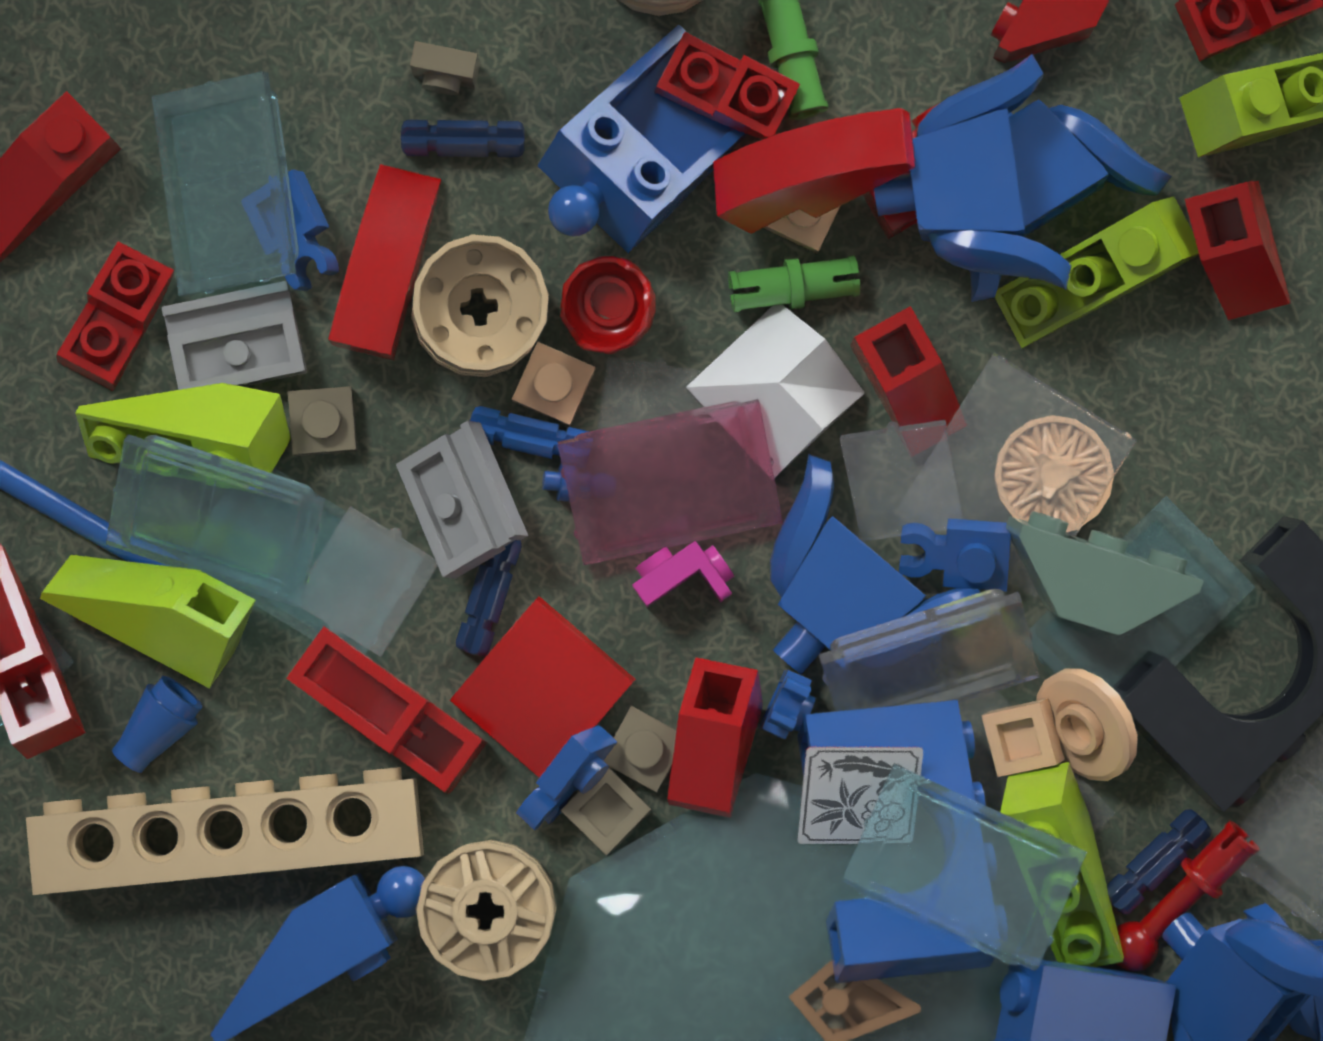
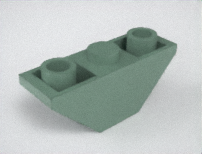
[1006,511,1204,635]

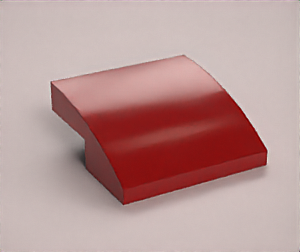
[450,596,636,778]

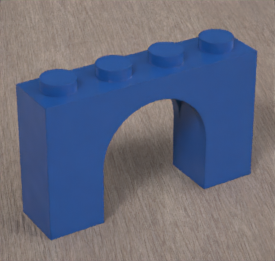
[797,700,1007,983]
[993,955,1176,1041]

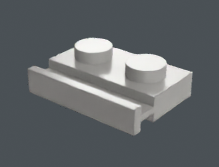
[161,281,307,390]
[396,421,528,579]

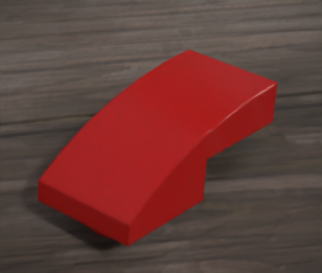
[1174,0,1323,61]
[654,32,800,139]
[56,241,174,391]

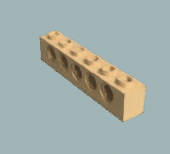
[26,767,424,895]

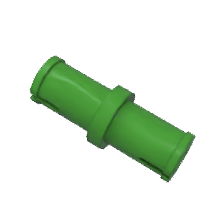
[758,0,829,120]
[728,255,860,312]

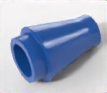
[112,676,203,773]

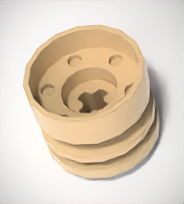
[411,235,549,377]
[416,839,557,981]

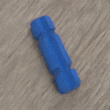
[470,406,593,466]

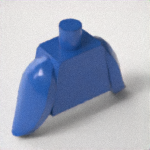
[874,54,1071,289]
[969,100,1172,302]
[770,454,991,675]
[1162,912,1323,1041]

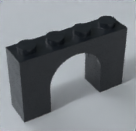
[1112,516,1323,812]

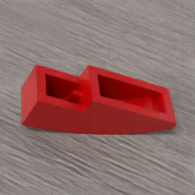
[713,108,915,234]
[328,164,442,361]
[0,544,86,759]
[286,626,488,794]

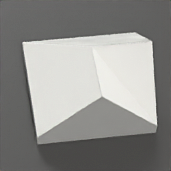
[686,305,865,480]

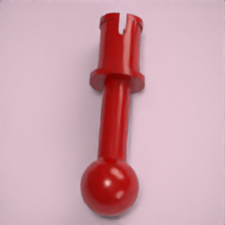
[1114,821,1260,972]

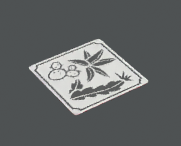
[797,747,923,844]

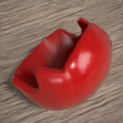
[560,256,656,354]

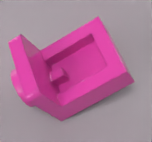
[632,541,735,608]

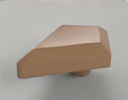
[788,960,921,1041]

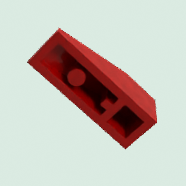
[0,91,121,263]

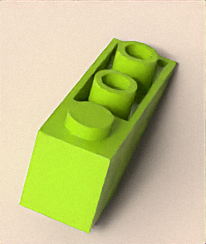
[1179,53,1323,158]
[995,196,1199,348]
[75,383,291,493]
[40,555,256,689]
[999,762,1124,967]

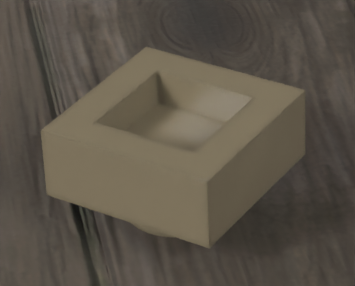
[410,41,480,95]
[288,386,358,456]
[604,706,676,792]
[561,768,652,857]

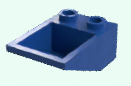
[537,25,748,253]
[210,866,425,1041]

